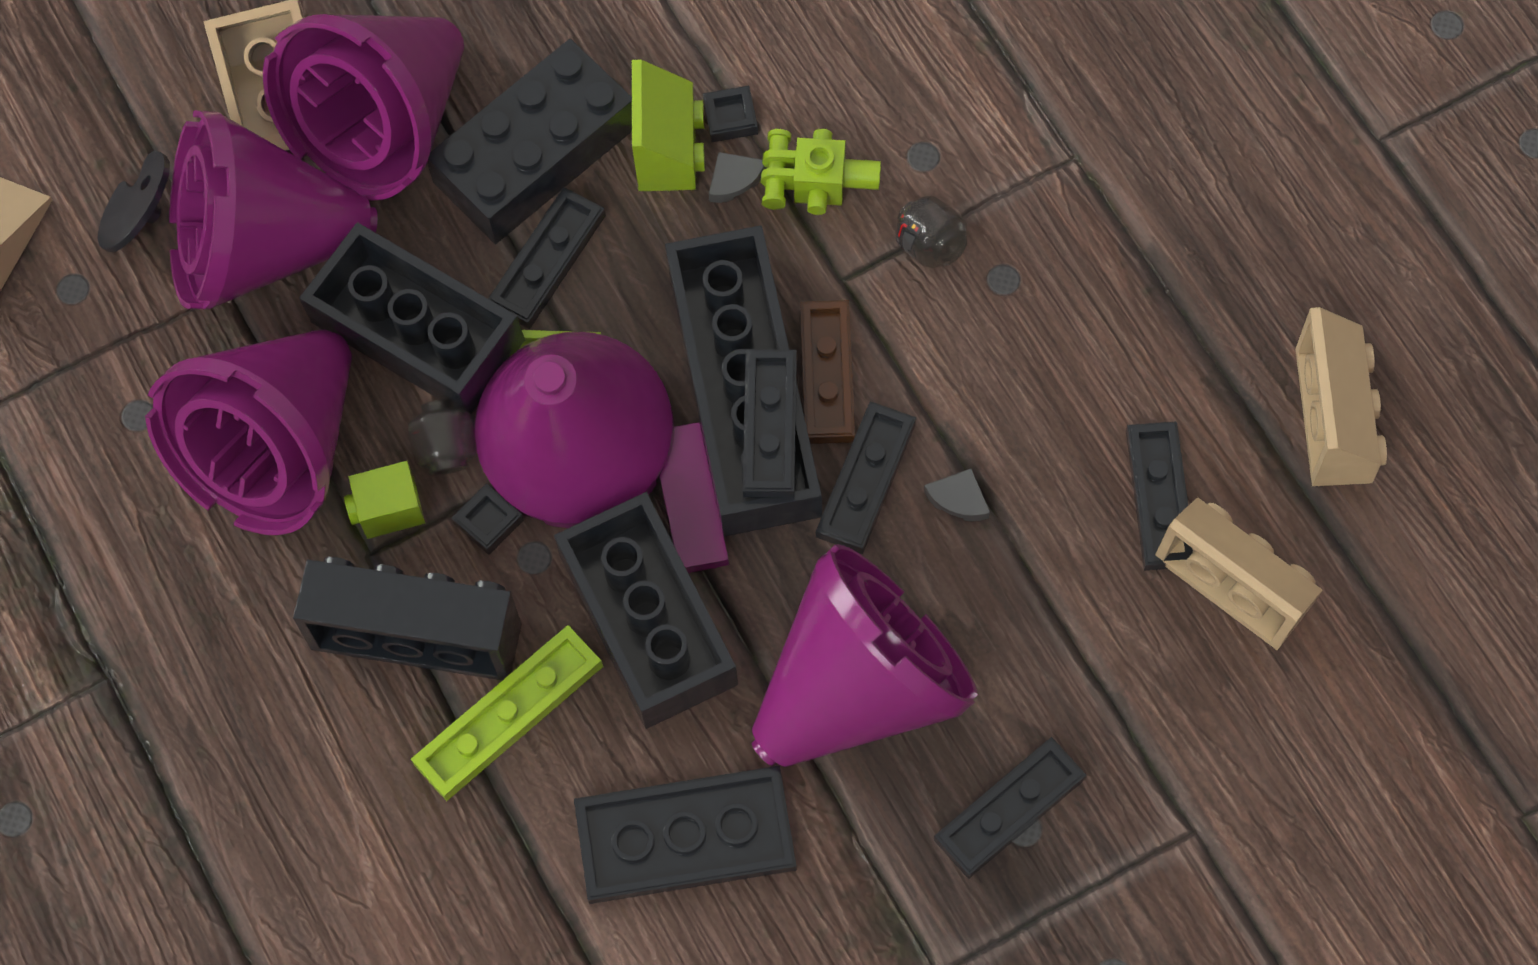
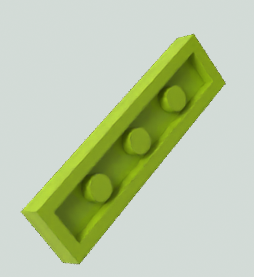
[411,625,603,802]

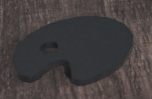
[97,151,170,252]

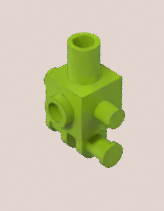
[761,129,881,215]

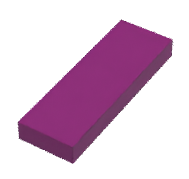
[659,422,729,573]

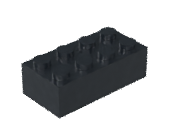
[427,38,632,245]
[299,222,525,417]
[554,492,738,729]
[293,557,522,681]

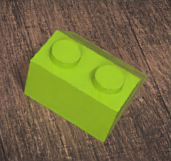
[632,60,705,191]

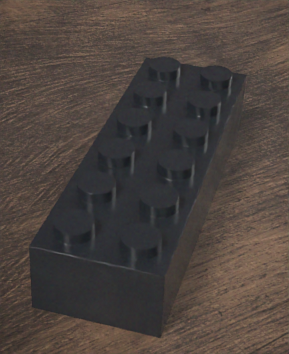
[665,225,822,537]

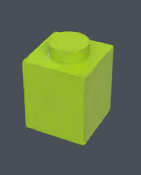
[344,461,426,539]

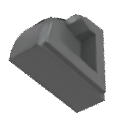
[709,152,766,203]
[924,469,990,522]

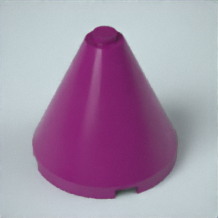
[263,14,464,200]
[169,110,378,310]
[145,329,352,535]
[475,332,674,528]
[752,544,978,767]

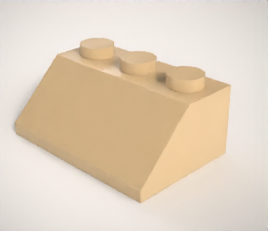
[1295,307,1387,486]
[1155,497,1323,650]

